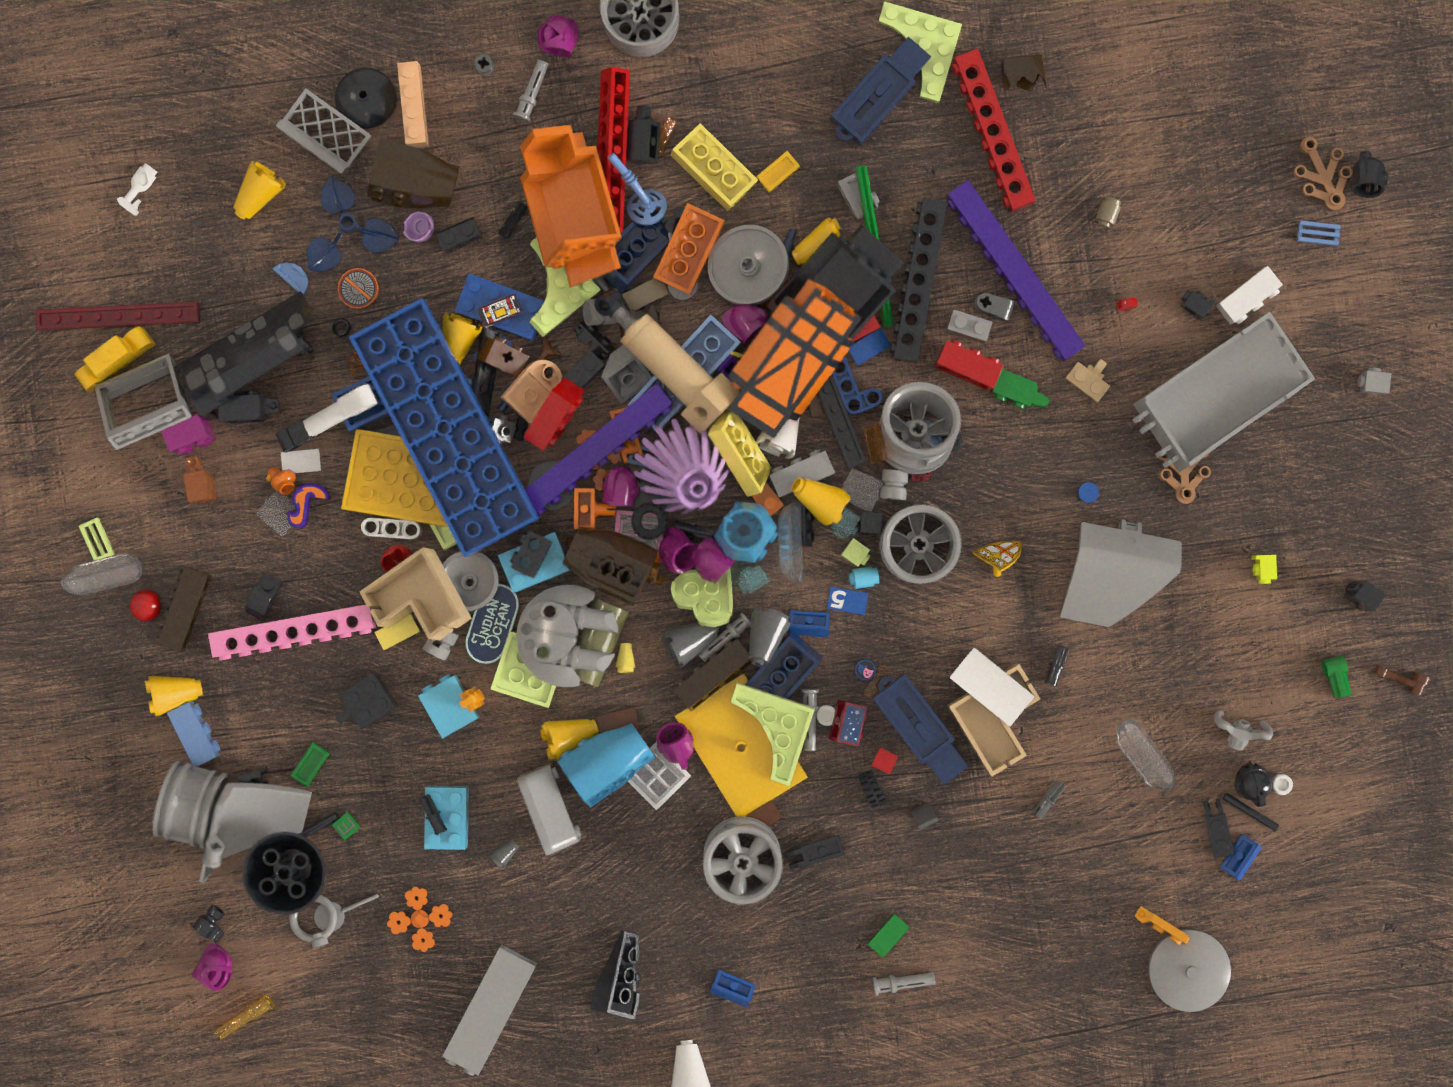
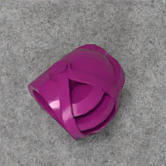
[537,15,578,58]
[722,305,769,346]
[602,466,639,506]
[659,526,698,574]
[693,538,735,584]
[656,722,694,770]
[191,943,233,991]

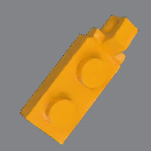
[459,686,485,712]
[1135,906,1190,945]

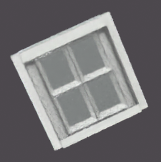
[628,741,691,810]

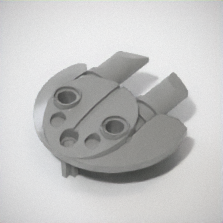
[517,585,618,687]

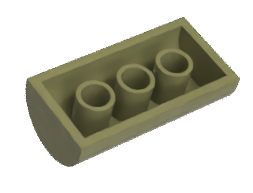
[575,597,630,687]

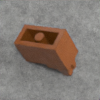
[183,456,217,504]

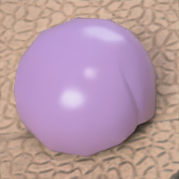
[403,211,434,243]

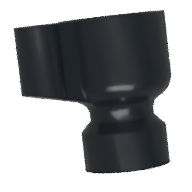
[192,904,225,943]

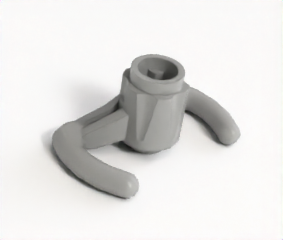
[1213,709,1273,750]

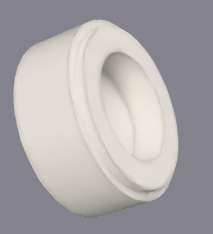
[816,705,835,726]
[1272,774,1293,795]

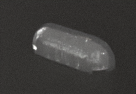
[778,501,803,583]
[61,553,143,595]
[1116,720,1175,791]

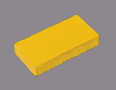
[756,151,800,193]

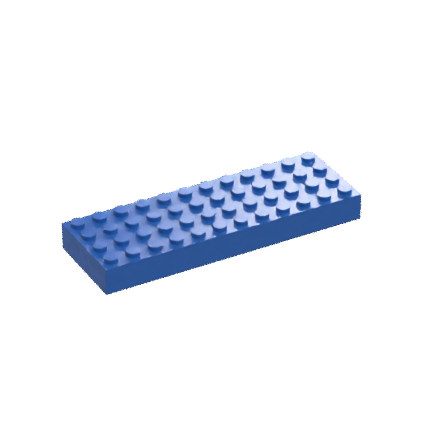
[349,298,540,557]

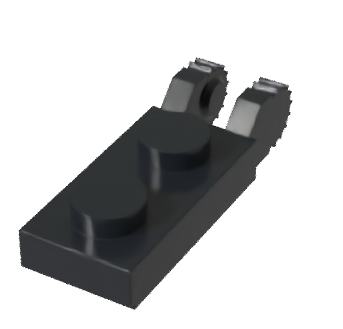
[1203,798,1234,858]
[785,834,845,869]

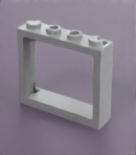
[94,353,192,450]

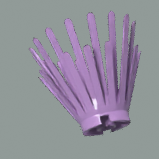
[634,419,729,514]

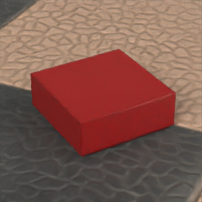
[871,747,898,775]

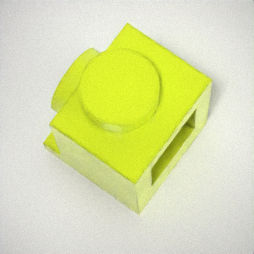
[1251,555,1277,584]

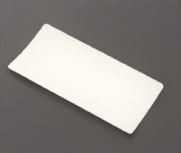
[950,648,1034,726]

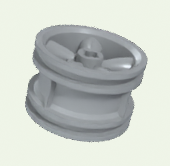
[876,382,961,474]
[879,505,961,583]
[153,760,230,850]
[703,816,782,904]

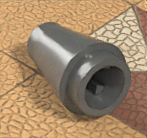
[489,838,520,868]

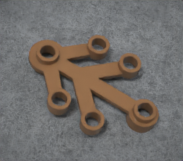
[1293,137,1352,210]
[1157,449,1211,504]

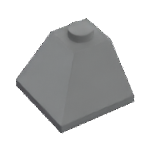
[601,345,652,404]

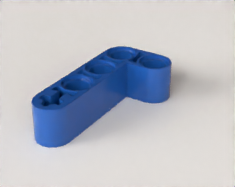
[832,356,882,415]

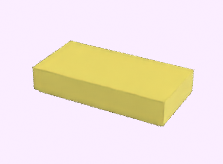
[374,613,421,650]

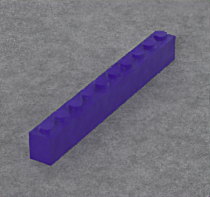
[946,180,1086,362]
[520,384,674,530]

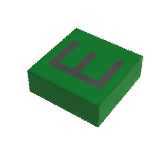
[332,811,361,841]

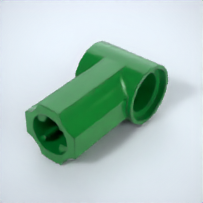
[1322,655,1352,699]

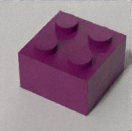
[161,414,216,456]

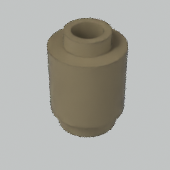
[1095,197,1121,229]

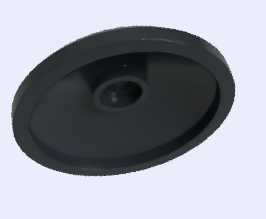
[335,68,396,129]

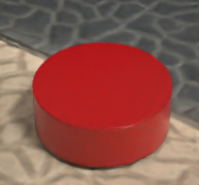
[1116,297,1138,311]

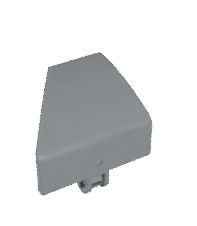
[1060,519,1182,627]
[199,783,312,883]

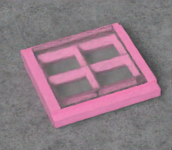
[615,510,664,562]

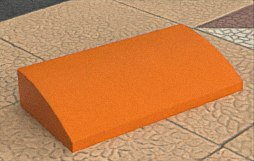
[653,203,725,295]

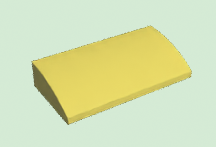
[670,124,758,211]
[708,409,772,497]

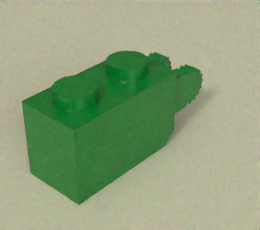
[991,369,1049,410]

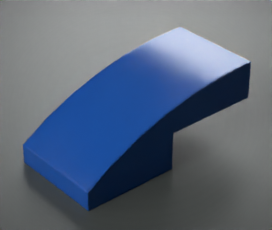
[848,328,891,366]

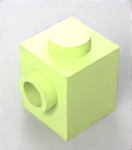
[841,538,870,567]

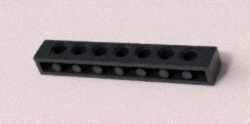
[890,197,948,364]

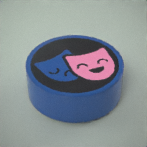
[855,660,876,680]

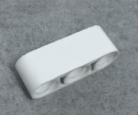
[361,518,423,539]

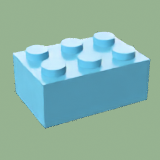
[498,532,570,593]
[424,785,469,850]

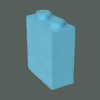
[418,674,480,738]

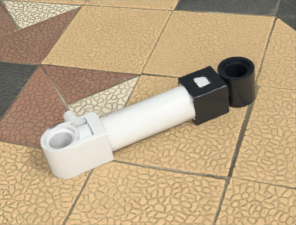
[275,384,377,453]

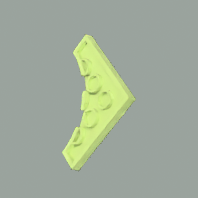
[878,2,962,103]
[529,237,601,337]
[731,682,815,786]

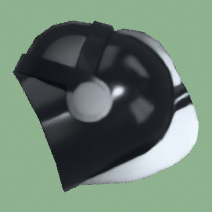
[1350,150,1389,198]
[1234,762,1273,807]

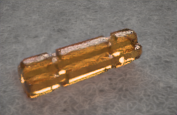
[658,117,677,156]

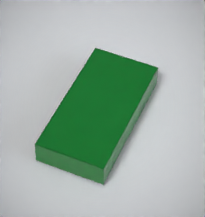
[290,742,330,787]
[867,913,910,958]

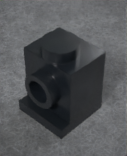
[1180,290,1215,320]

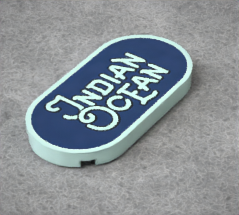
[466,584,519,664]

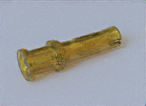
[215,993,275,1040]

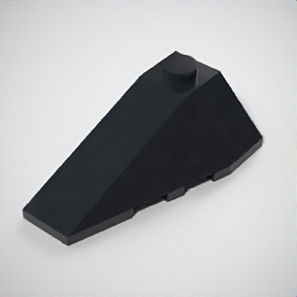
[590,931,639,1020]

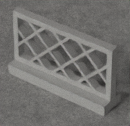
[276,88,372,177]

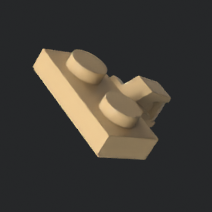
[1065,359,1110,403]

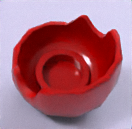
[381,544,413,572]
[130,589,162,622]

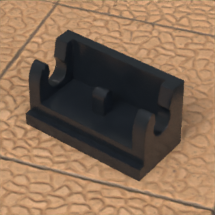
[237,767,269,784]

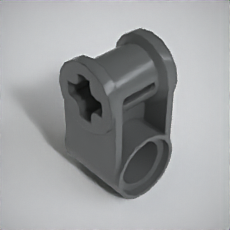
[974,293,1015,322]

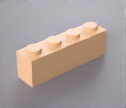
[397,61,429,148]

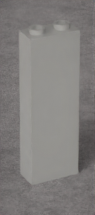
[442,944,537,1075]

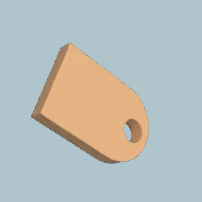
[501,360,562,424]

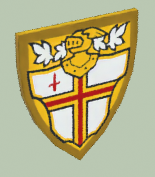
[973,540,1022,577]

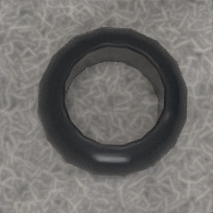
[332,318,351,337]

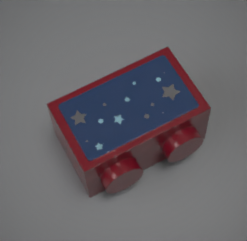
[829,700,868,747]

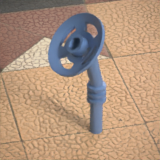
[608,153,667,225]

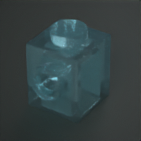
[830,507,861,539]
[738,564,770,595]

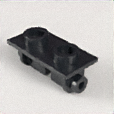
[574,321,615,360]
[793,506,815,547]

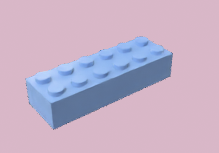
[627,315,741,430]

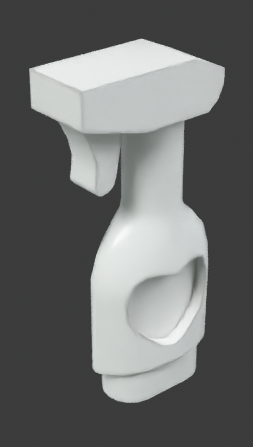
[117,163,158,216]

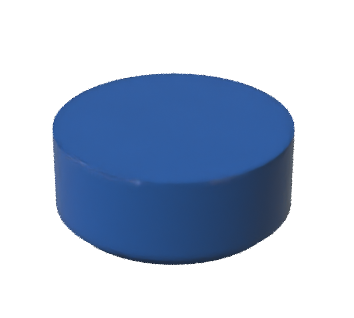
[1078,482,1099,503]

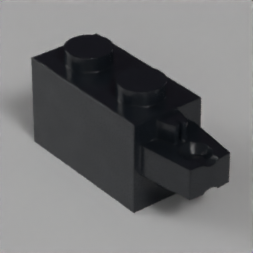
[626,105,660,164]

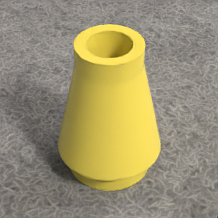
[615,643,636,673]

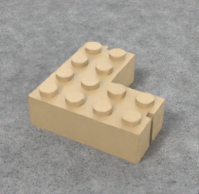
[360,547,472,640]
[947,663,1040,777]

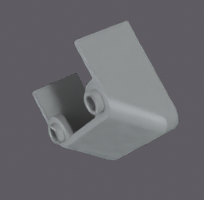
[517,762,582,856]

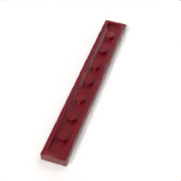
[35,302,200,331]

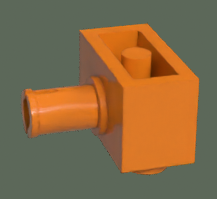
[574,488,616,530]

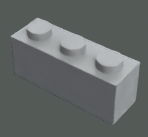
[769,449,835,498]

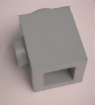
[1358,368,1392,395]

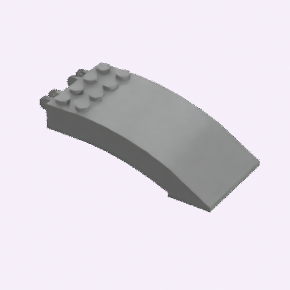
[1132,312,1315,472]

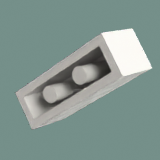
[1216,266,1283,325]

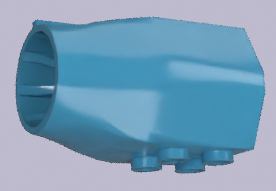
[714,501,778,563]
[557,723,655,808]

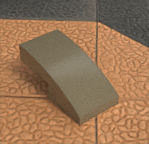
[621,278,669,312]

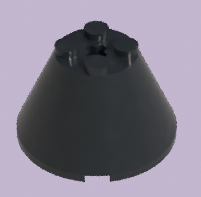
[242,832,326,915]

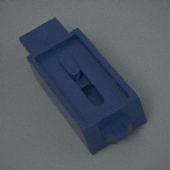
[830,36,931,147]
[871,673,969,785]

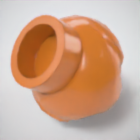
[266,467,296,495]

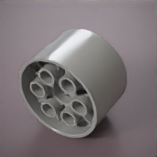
[600,0,679,57]

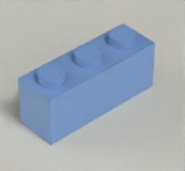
[167,701,220,767]

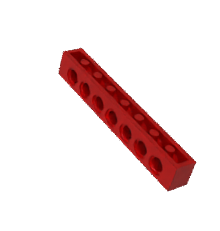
[952,49,1036,212]
[597,67,630,233]

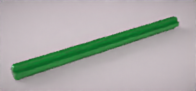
[855,165,893,327]

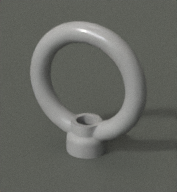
[289,895,337,948]

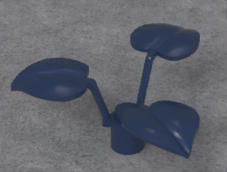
[307,176,399,272]

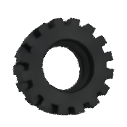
[631,503,668,540]
[857,769,887,809]

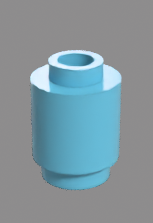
[848,566,879,589]

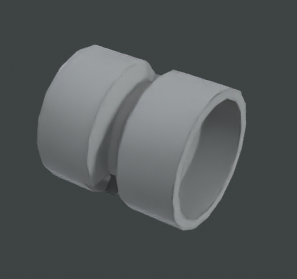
[583,299,617,326]
[880,469,909,500]
[422,632,459,661]

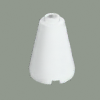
[756,418,800,459]
[671,1040,711,1087]

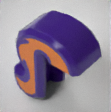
[287,483,331,529]

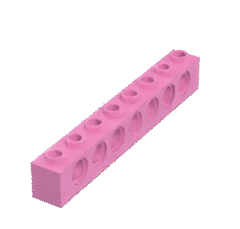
[208,605,376,661]

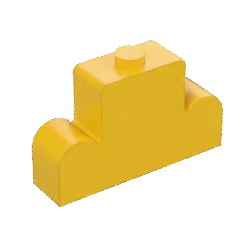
[74,326,156,393]

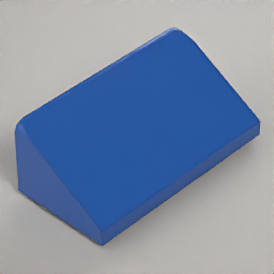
[788,610,830,637]
[1220,834,1262,881]
[709,969,756,1007]

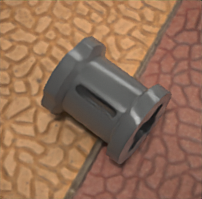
[474,54,494,76]

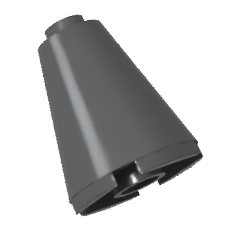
[748,607,792,667]
[660,622,719,668]

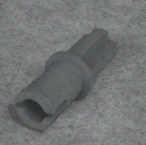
[1032,781,1066,819]

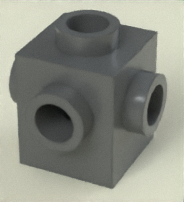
[486,414,516,445]

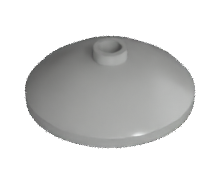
[442,551,499,611]

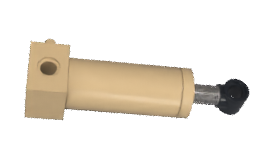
[594,289,741,434]

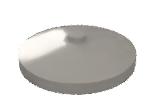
[708,225,789,305]
[1148,929,1231,1012]

